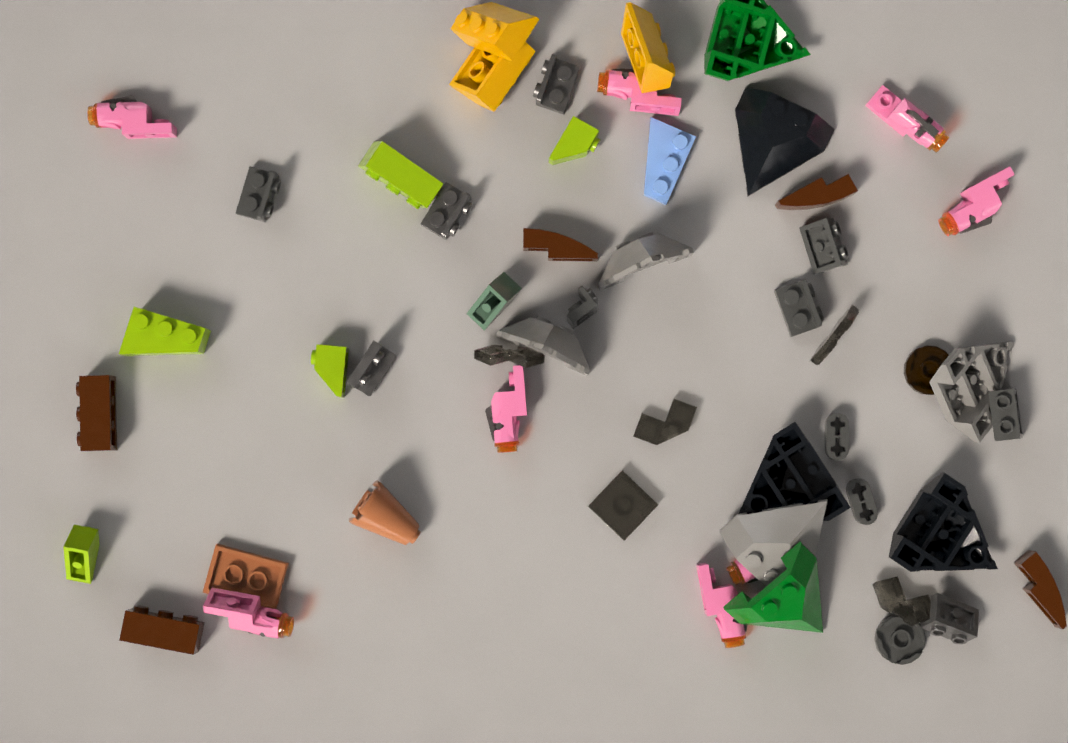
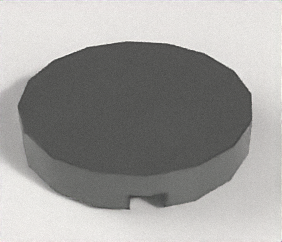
[874,614,926,665]

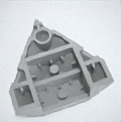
[598,232,694,290]
[496,316,590,376]
[929,341,1014,443]
[719,499,828,586]

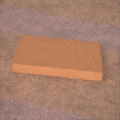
[203,544,289,609]

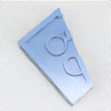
[643,117,696,205]

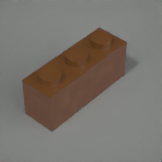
[76,375,117,451]
[119,605,205,655]

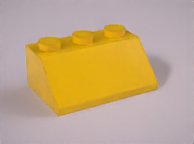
[450,2,540,61]
[621,2,675,93]
[449,41,536,112]

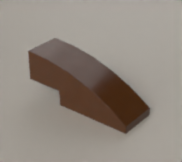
[775,174,858,210]
[523,228,598,262]
[1014,550,1067,629]

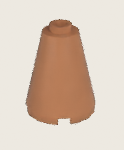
[349,480,421,545]

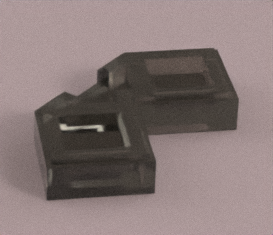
[810,305,859,365]
[474,345,545,368]
[633,399,697,445]
[872,576,931,626]

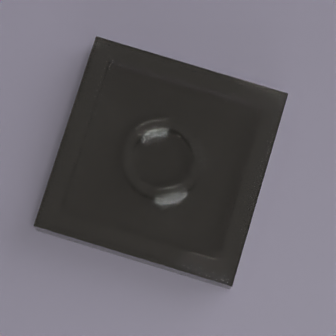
[588,470,658,541]

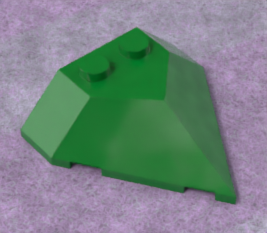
[704,0,811,81]
[723,542,823,633]

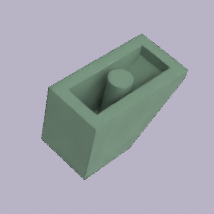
[467,272,522,330]

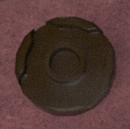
[904,346,949,395]

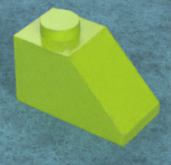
[548,116,601,165]
[311,344,349,398]
[63,524,100,584]

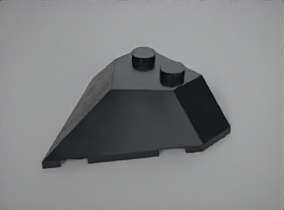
[735,87,835,197]
[738,422,851,521]
[889,472,998,572]

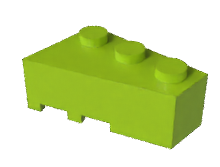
[358,141,443,209]
[119,307,211,356]

